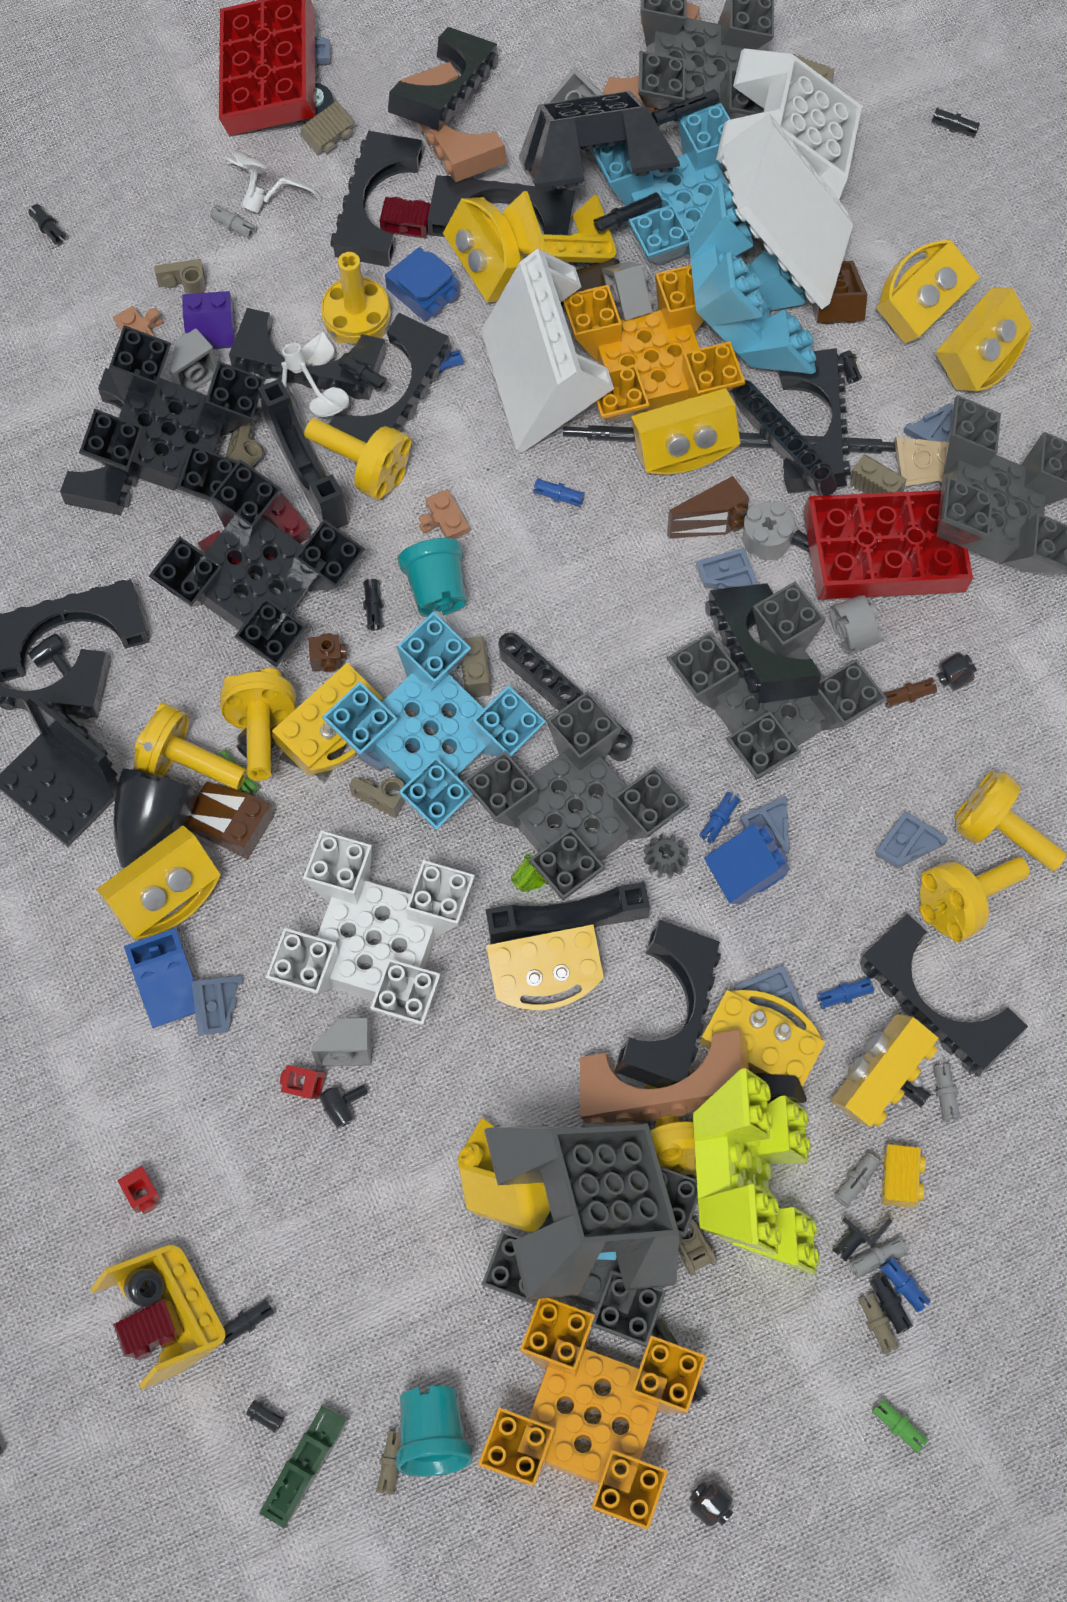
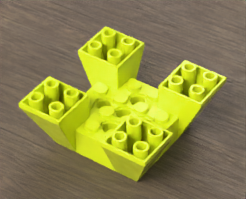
[693,1068,819,1275]

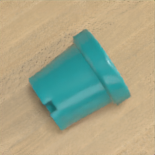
[397,538,467,617]
[395,1385,473,1477]

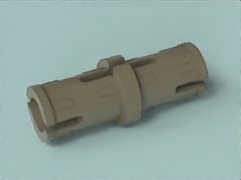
[858,1293,900,1355]
[376,1431,400,1495]

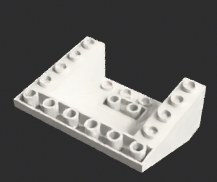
[721,113,853,309]
[481,249,614,453]

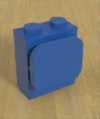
[385,247,460,322]
[704,823,791,904]

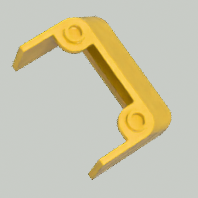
[503,191,616,263]
[458,1118,551,1232]
[90,1245,225,1390]

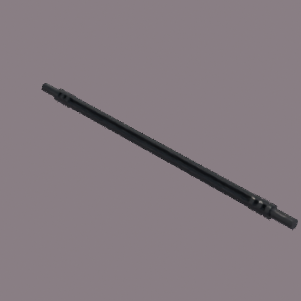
[563,425,896,454]

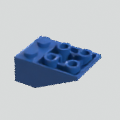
[124,928,195,1029]

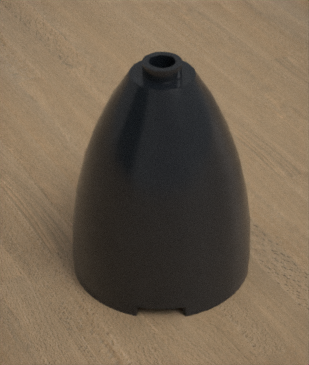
[113,768,199,869]

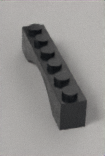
[485,882,650,944]

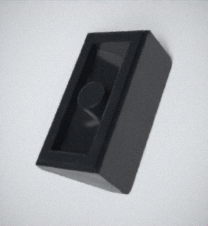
[753,1073,807,1103]

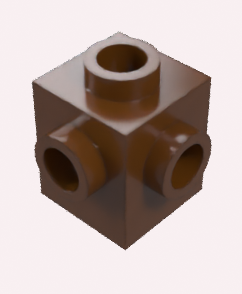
[308,633,347,672]

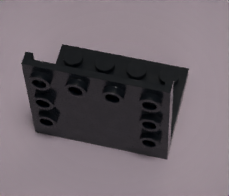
[0,692,118,848]

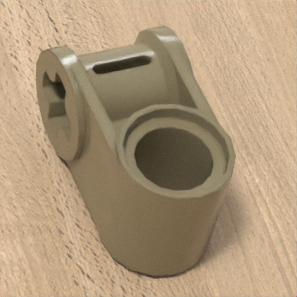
[678,1219,717,1276]

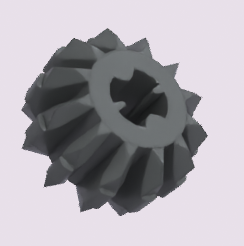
[644,833,688,879]

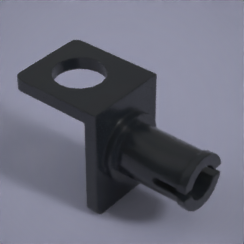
[832,1217,893,1262]

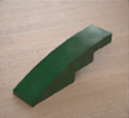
[259,1404,349,1528]

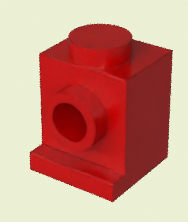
[280,1065,326,1099]
[117,1166,161,1214]

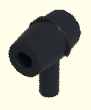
[28,633,71,676]
[319,1085,368,1129]

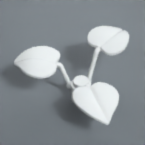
[226,150,321,213]
[256,331,350,417]

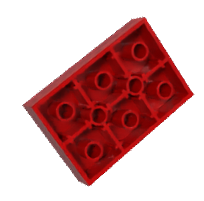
[219,0,316,136]
[803,490,973,600]

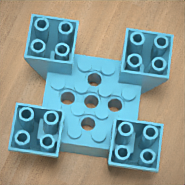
[591,103,730,265]
[689,183,816,374]
[322,611,546,830]

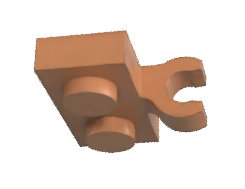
[113,306,163,337]
[418,489,470,539]

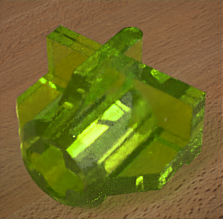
[511,853,548,892]

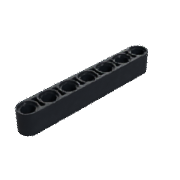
[732,380,837,496]
[498,632,633,762]

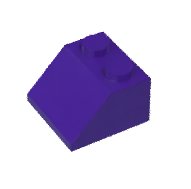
[182,291,235,349]

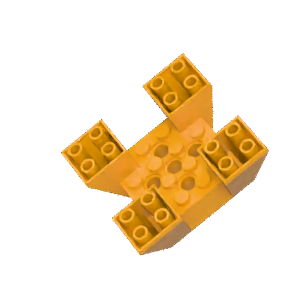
[562,265,745,422]
[478,1298,706,1530]

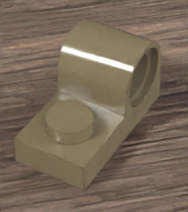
[154,259,206,294]
[225,422,262,468]
[349,777,406,819]

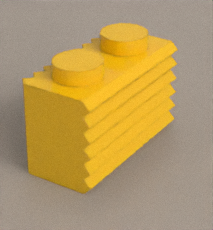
[881,1144,926,1208]

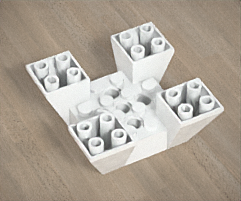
[716,48,862,199]
[266,831,475,1026]

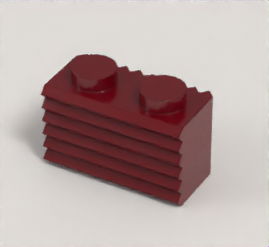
[379,197,431,238]
[113,1299,184,1360]

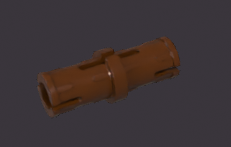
[883,677,937,708]

